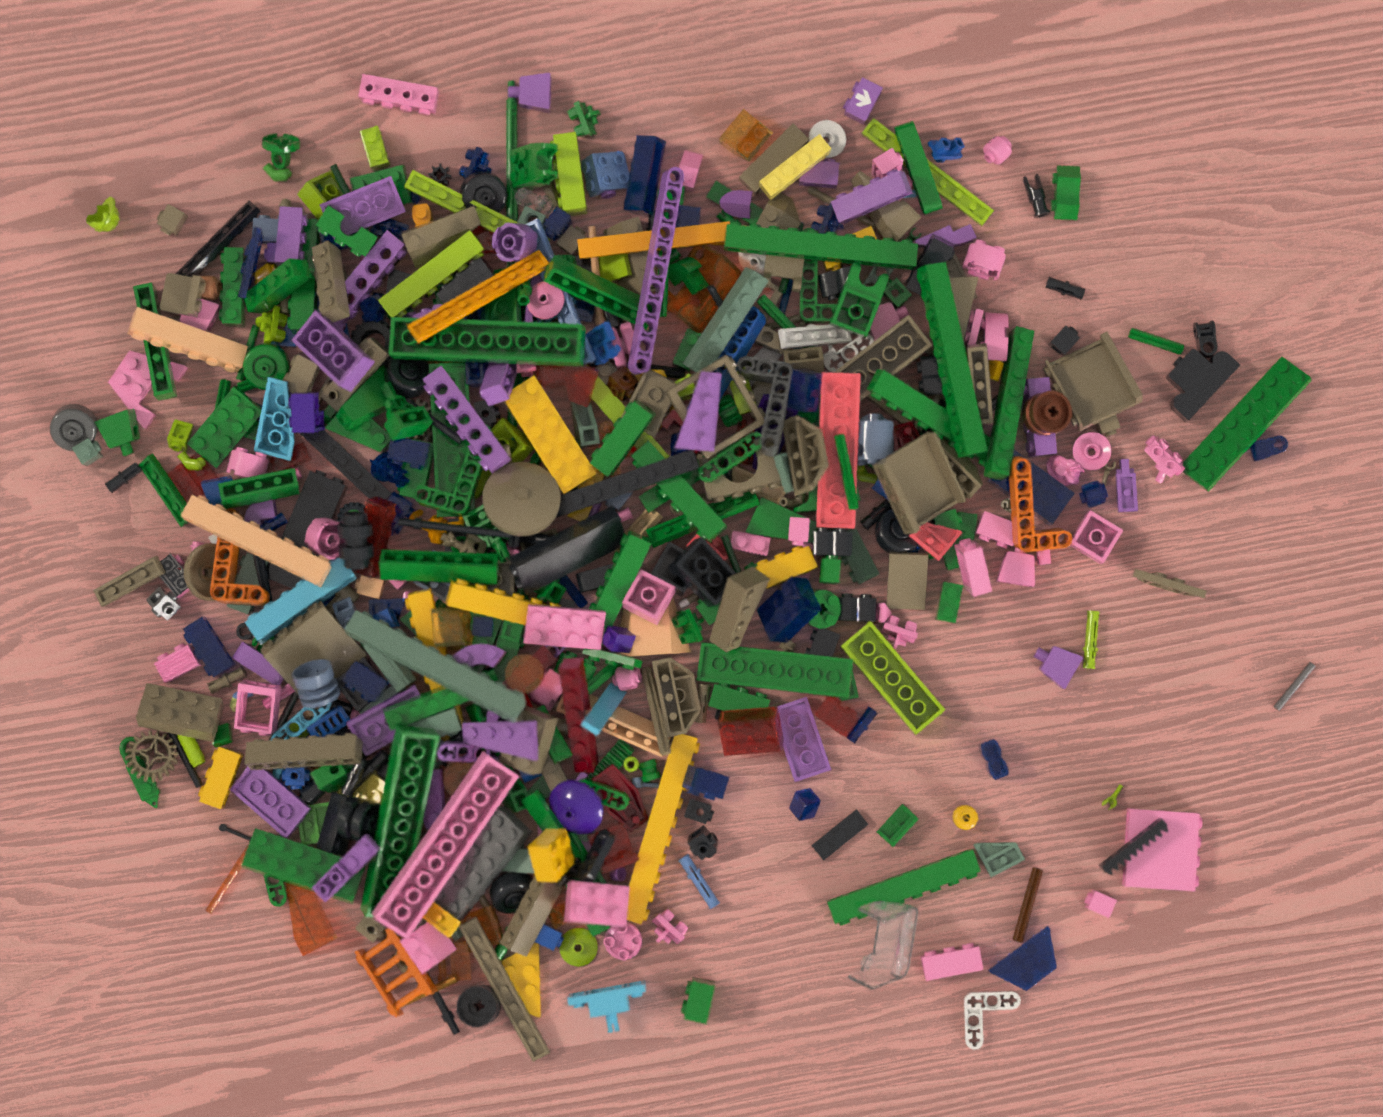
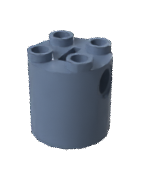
[857,414,894,466]

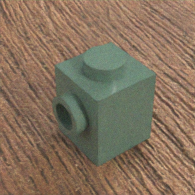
[72,438,103,466]

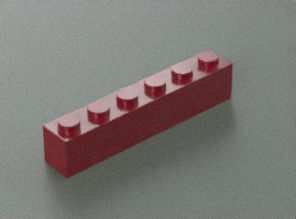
[558,658,599,772]

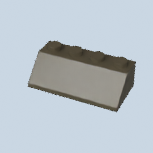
[603,216,657,295]

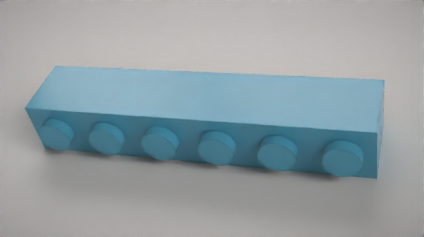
[245,557,357,644]

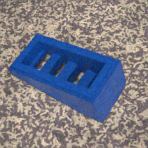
[306,706,350,737]

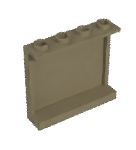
[1043,332,1143,431]
[873,432,966,534]
[260,600,367,693]

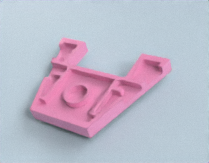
[108,351,188,429]

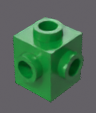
[534,579,567,604]

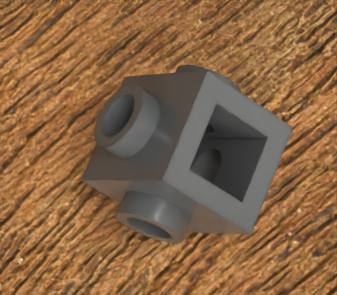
[146,586,181,621]

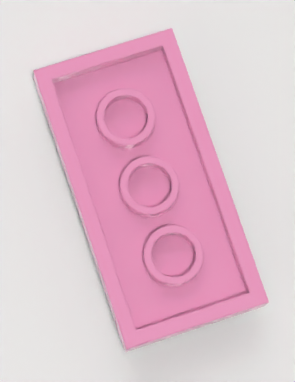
[524,604,606,650]

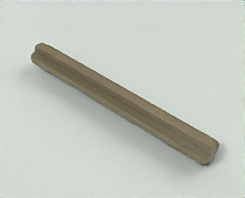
[641,667,671,756]

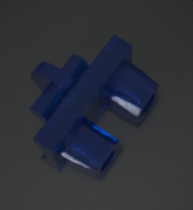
[459,147,492,179]
[811,203,844,234]
[370,219,410,243]

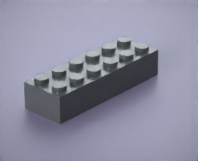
[434,806,532,920]

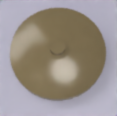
[483,462,561,536]

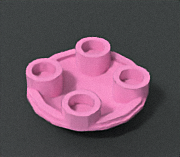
[603,922,642,961]

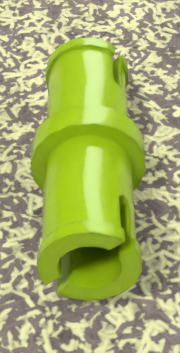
[624,756,639,772]

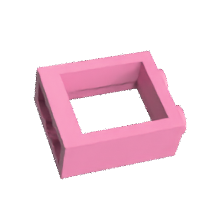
[954,539,992,597]
[234,680,281,736]

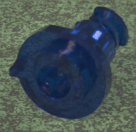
[370,452,409,488]

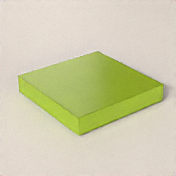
[598,254,632,282]

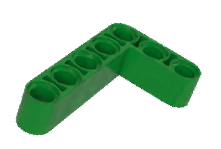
[799,228,856,324]
[413,424,493,517]

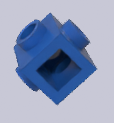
[282,767,311,789]

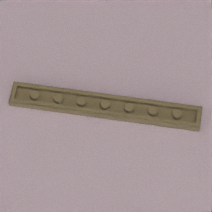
[458,916,550,1062]

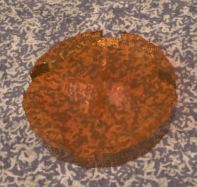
[505,654,544,693]

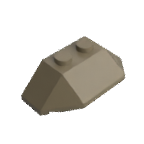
[753,193,801,263]
[783,415,829,496]
[926,431,983,498]
[652,657,701,737]

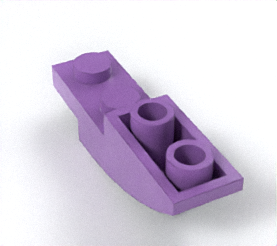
[312,834,381,902]

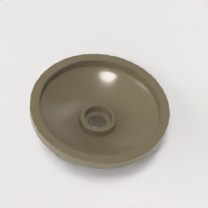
[184,543,230,601]

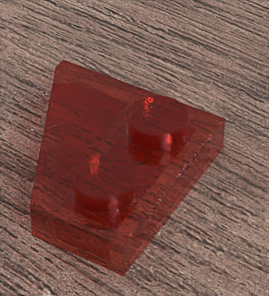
[563,365,599,407]

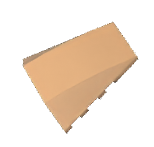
[616,598,691,657]

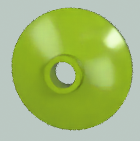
[559,928,598,967]

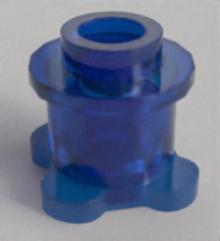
[360,298,382,322]

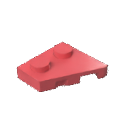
[909,522,963,561]

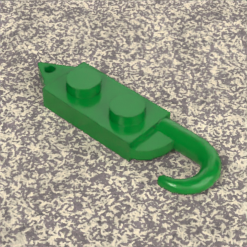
[119,736,161,809]

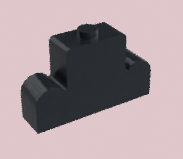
[1166,349,1240,423]

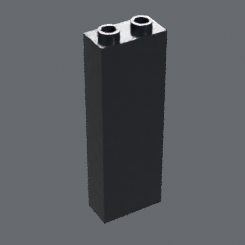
[267,469,348,589]
[509,506,625,595]

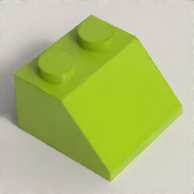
[297,170,343,220]

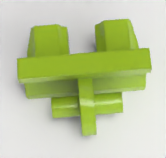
[255,305,288,343]

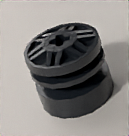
[456,985,501,1027]

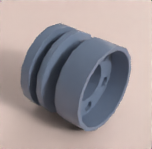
[291,659,341,708]

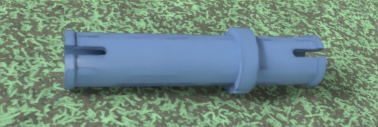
[678,854,720,909]

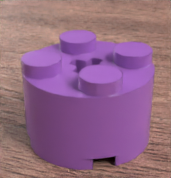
[492,223,538,262]

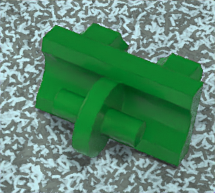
[567,101,601,137]
[671,608,705,644]

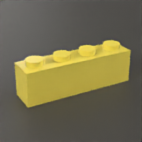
[759,134,831,200]

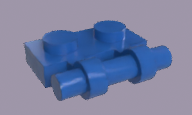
[586,321,621,365]

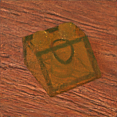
[431,607,473,651]

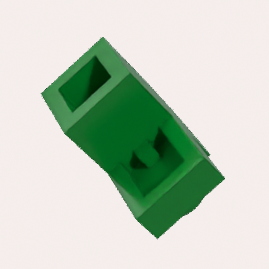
[669,257,709,296]

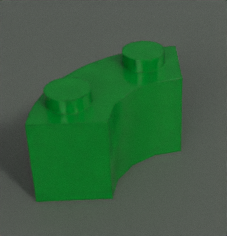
[1050,165,1081,220]

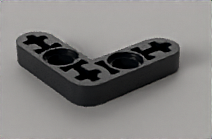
[562,829,615,883]

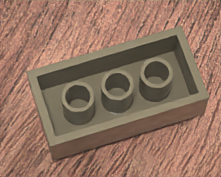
[136,683,224,742]

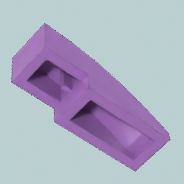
[914,224,977,249]

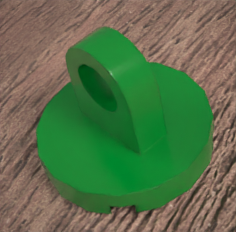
[262,133,300,169]

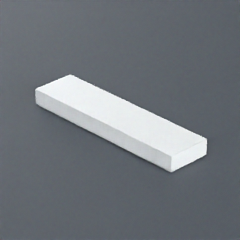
[778,325,852,349]

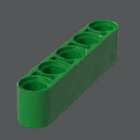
[894,121,943,215]

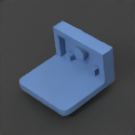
[581,151,632,197]

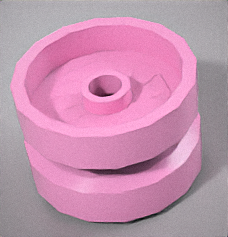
[612,322,640,370]

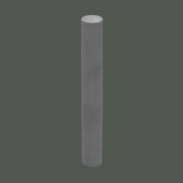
[1273,662,1316,711]

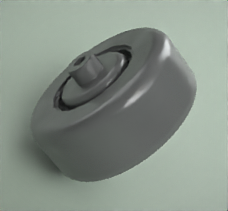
[50,404,98,451]

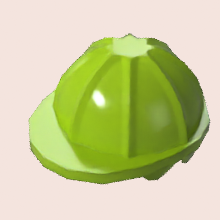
[86,197,120,232]

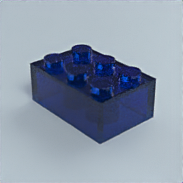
[757,576,822,643]

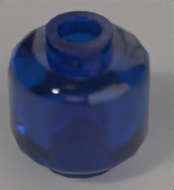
[1078,480,1109,508]

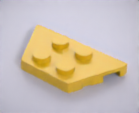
[501,942,541,1018]

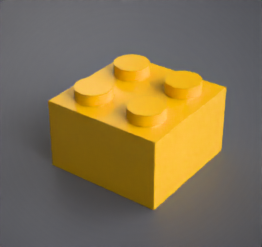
[528,829,575,882]

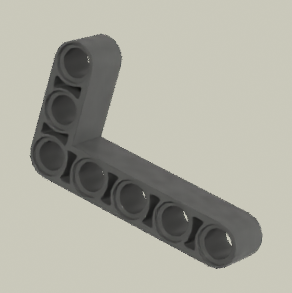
[738,356,794,457]

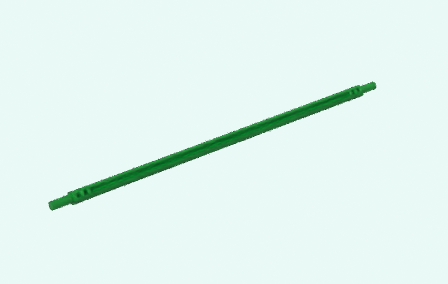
[506,81,518,440]

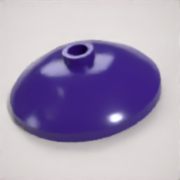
[549,780,603,834]

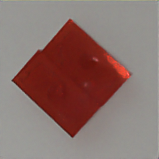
[167,453,219,503]

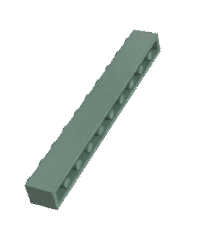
[344,610,526,723]

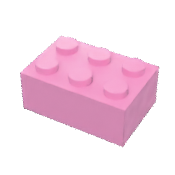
[564,881,629,927]

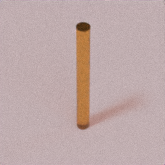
[205,845,248,914]

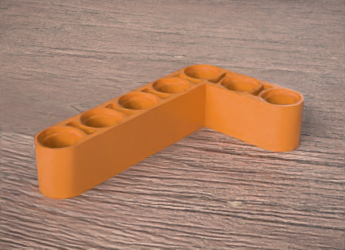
[1009,456,1072,552]
[210,508,270,606]

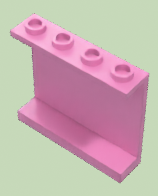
[1122,808,1202,891]

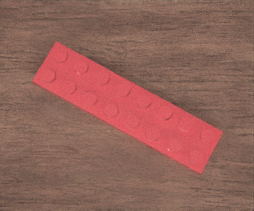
[816,372,861,529]

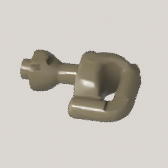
[440,532,487,553]

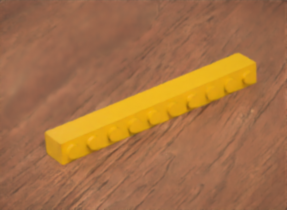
[627,734,700,925]

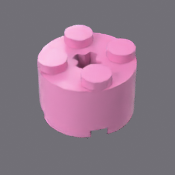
[962,240,1006,280]
[226,447,269,478]
[305,517,344,560]

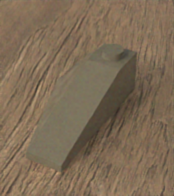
[851,171,921,242]
[402,206,481,268]

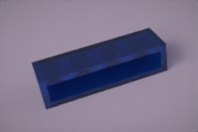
[623,135,666,215]

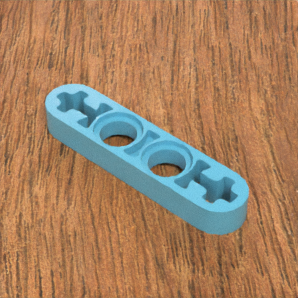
[271,702,332,740]

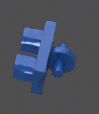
[927,138,965,163]

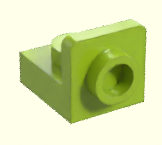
[167,419,194,452]

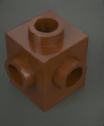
[607,366,639,402]

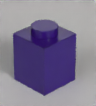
[602,626,636,653]

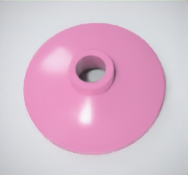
[527,281,564,320]
[1073,432,1111,470]

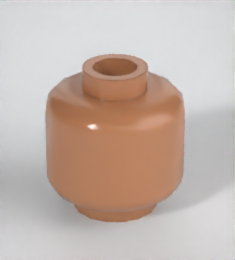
[201,276,223,300]

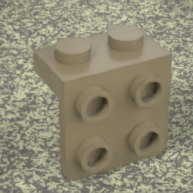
[160,273,206,317]

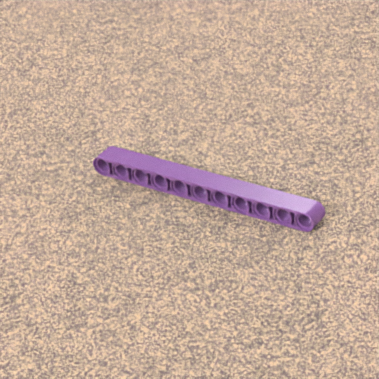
[628,167,684,374]

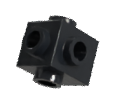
[474,401,500,429]
[688,825,718,860]

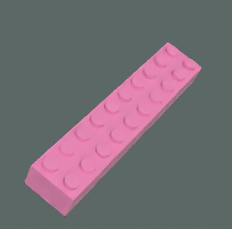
[372,752,519,939]

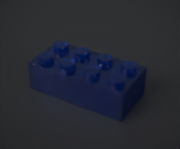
[988,450,1075,526]

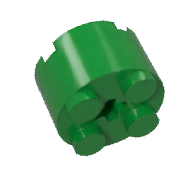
[797,588,841,628]

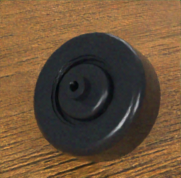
[460,171,507,213]
[384,357,429,398]
[875,509,918,553]
[489,872,533,914]

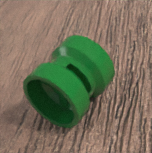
[638,759,661,783]

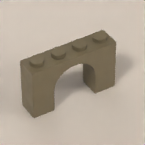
[697,438,781,503]

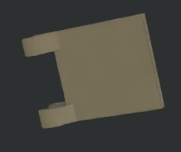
[763,255,804,292]

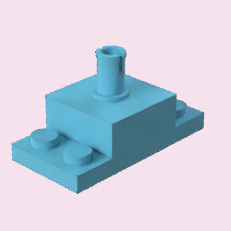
[567,980,646,1033]

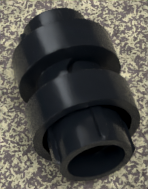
[337,511,374,569]

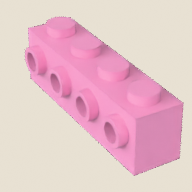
[358,74,439,116]

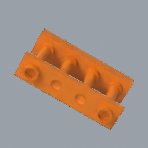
[354,928,438,1018]

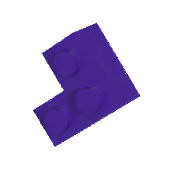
[288,393,325,433]

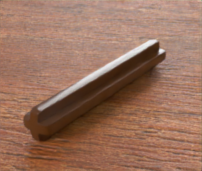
[1013,867,1043,943]

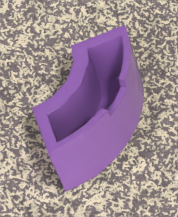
[453,644,507,668]

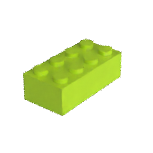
[550,132,588,217]

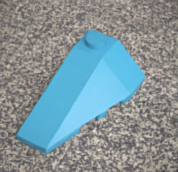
[254,377,295,461]

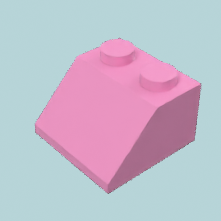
[400,922,456,974]

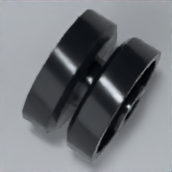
[337,797,380,842]

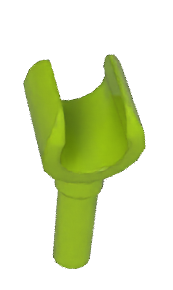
[1102,784,1123,810]

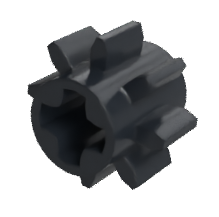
[428,163,452,186]

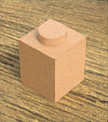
[355,574,386,600]

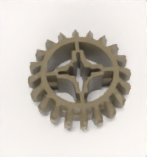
[125,730,178,782]

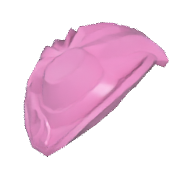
[1046,455,1085,486]

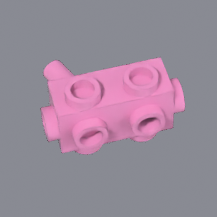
[1144,435,1185,483]

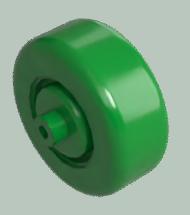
[243,343,291,390]

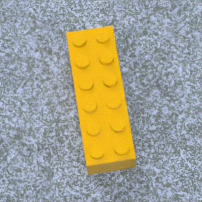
[504,376,596,494]

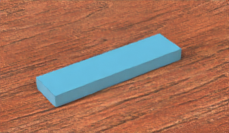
[581,682,627,736]

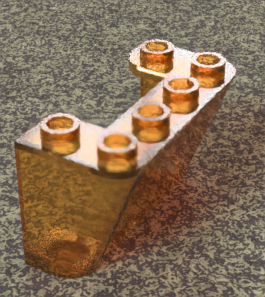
[667,245,742,333]

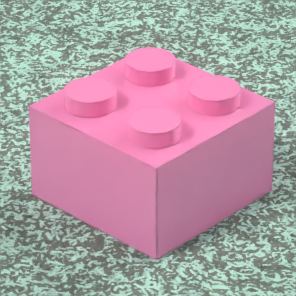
[1069,510,1123,564]
[622,569,675,625]

